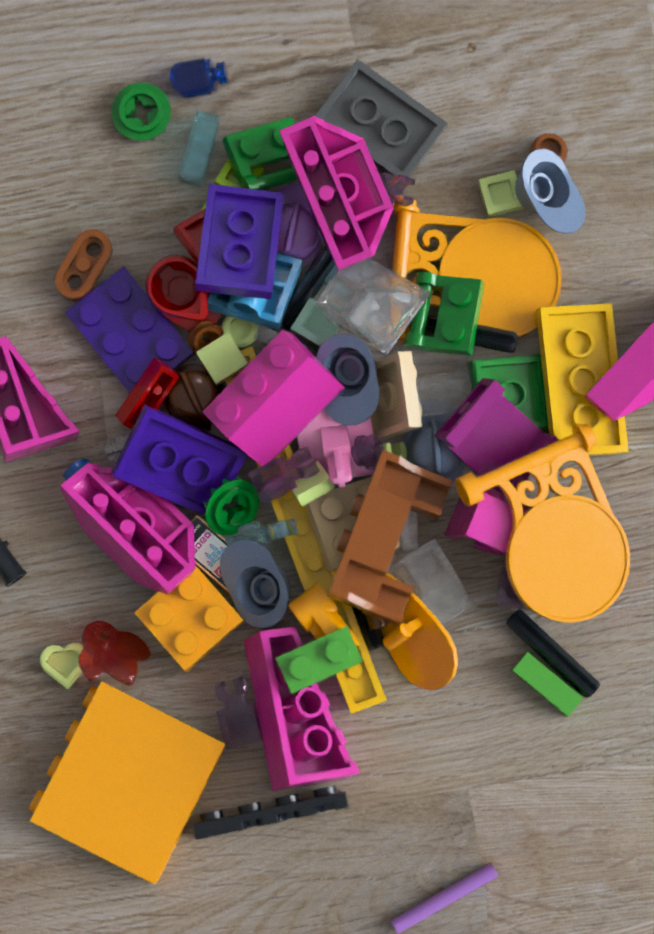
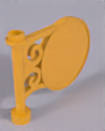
[379,198,561,343]
[455,423,630,623]

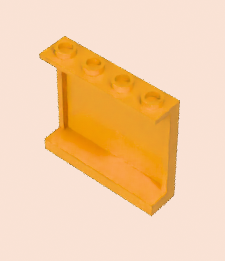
[29,681,227,885]

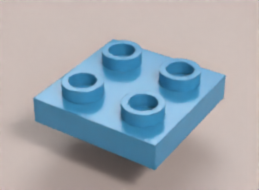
[208,253,302,330]

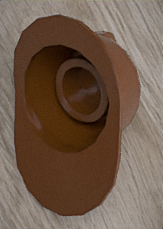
[164,364,229,441]

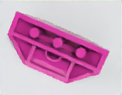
[279,116,394,271]
[60,463,195,595]

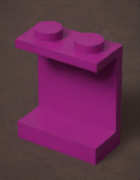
[434,378,559,494]

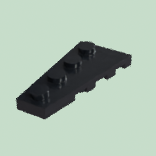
[193,785,349,840]

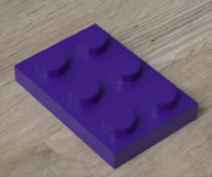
[195,184,284,300]
[65,266,194,393]
[111,405,247,515]

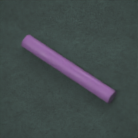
[390,863,498,934]

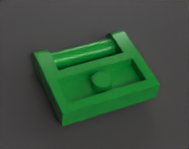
[222,117,297,190]
[404,272,485,356]

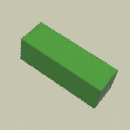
[511,652,583,717]

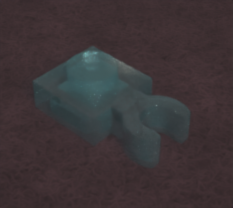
[225,519,298,546]

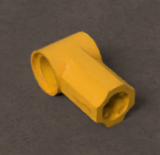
[288,582,360,647]

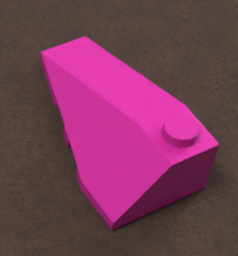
[585,322,654,422]

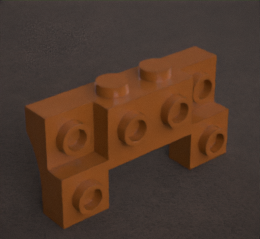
[327,450,453,626]

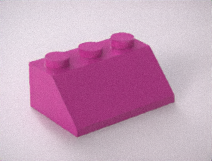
[203,330,345,468]

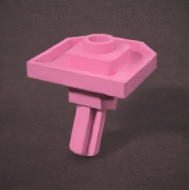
[297,408,378,488]

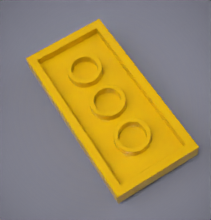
[536,303,629,456]

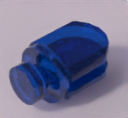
[170,57,229,98]

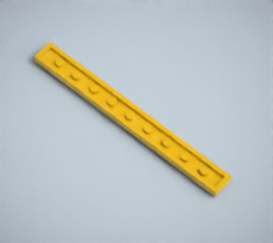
[225,346,387,714]

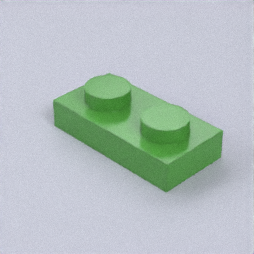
[276,626,363,694]

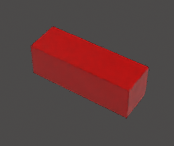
[115,357,180,429]

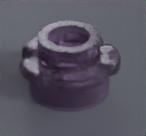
[351,434,384,471]

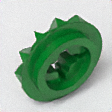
[112,83,171,142]
[202,476,260,535]

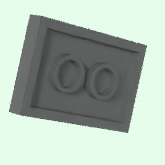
[315,59,448,185]

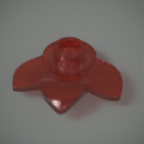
[78,621,151,686]

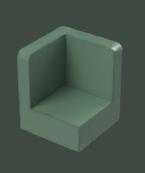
[290,297,342,353]

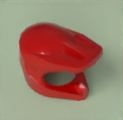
[145,254,223,332]

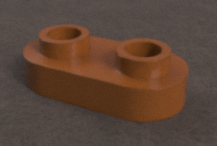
[55,229,113,301]

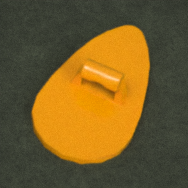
[381,573,458,690]

